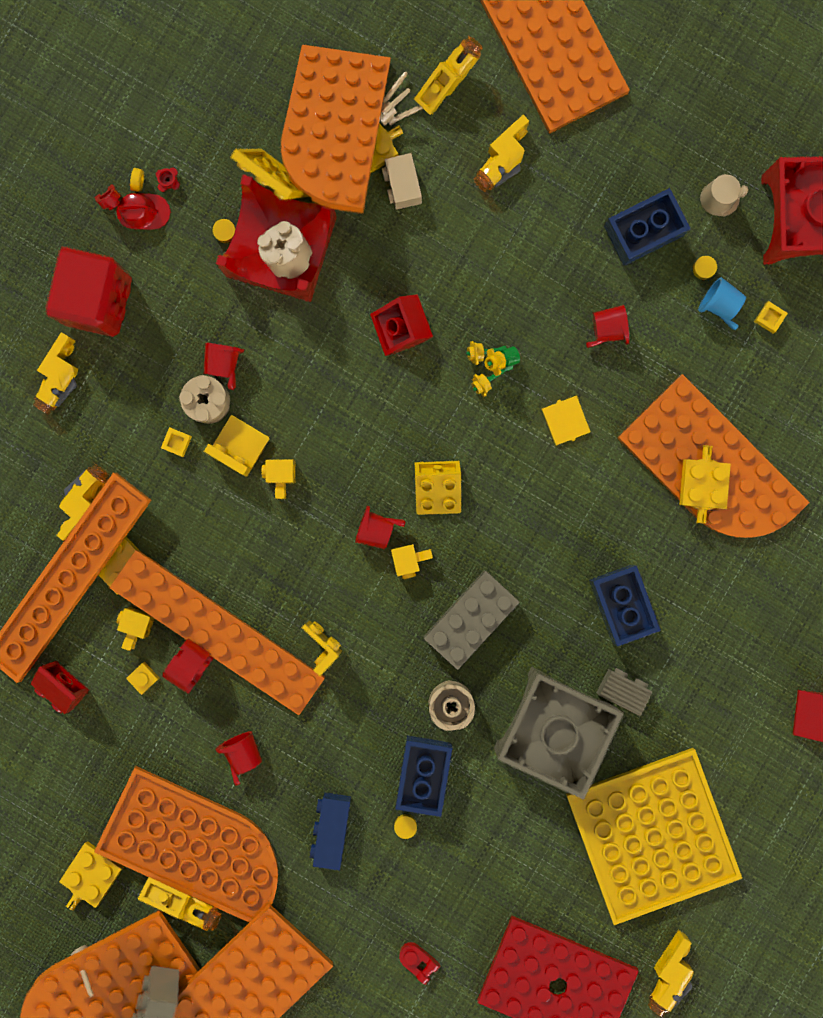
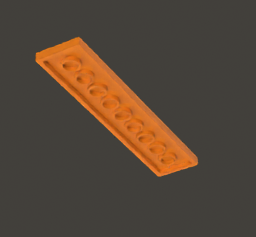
[0,473,152,683]
[109,550,325,715]

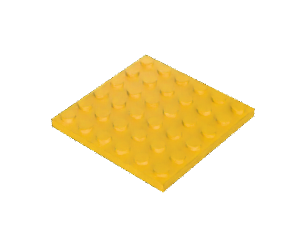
[566,748,742,925]

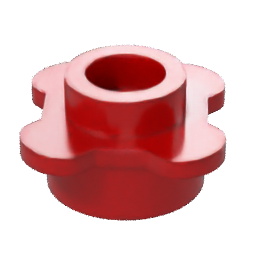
[156,168,180,192]

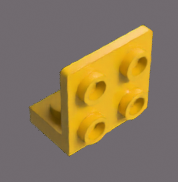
[204,415,270,476]
[415,461,461,515]
[302,621,342,676]

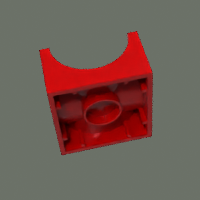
[761,157,823,264]
[216,174,337,302]

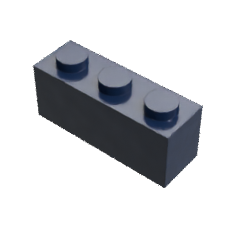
[310,792,351,871]

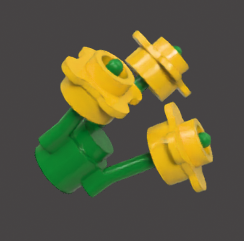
[467,341,520,397]

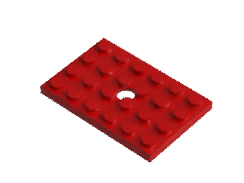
[477,916,639,1018]

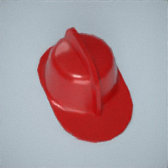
[116,193,171,230]

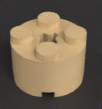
[258,221,312,279]
[179,375,230,424]
[428,680,475,731]

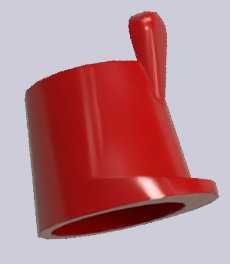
[586,305,630,348]
[203,343,245,390]
[355,505,406,549]
[215,731,262,785]

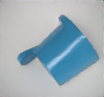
[698,277,746,330]

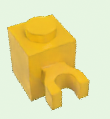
[262,460,295,499]
[391,544,433,579]
[117,607,155,651]

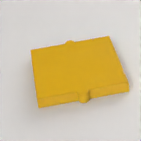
[542,396,590,446]

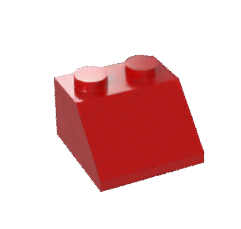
[370,294,433,356]
[31,661,90,714]
[792,690,823,742]

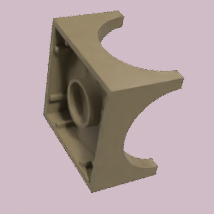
[494,666,623,800]

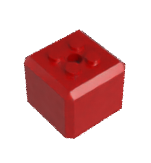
[46,247,132,337]

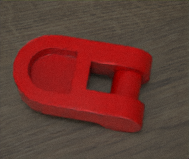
[94,184,121,210]
[399,942,441,985]

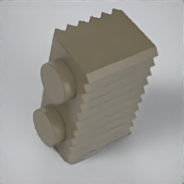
[596,668,652,716]

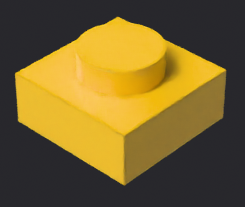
[754,301,788,334]
[161,427,192,457]
[126,662,160,695]

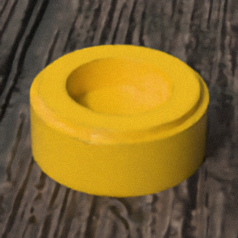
[130,168,144,192]
[213,219,236,243]
[693,256,717,280]
[394,814,417,839]

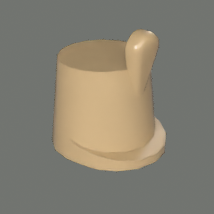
[700,174,748,216]

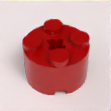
[162,638,214,694]

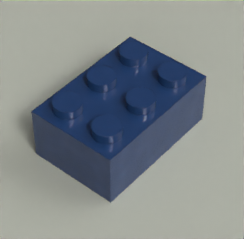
[604,188,691,266]
[589,565,661,646]
[396,735,452,817]

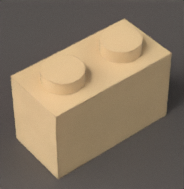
[382,153,422,210]

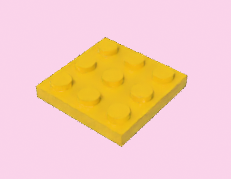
[231,149,310,200]

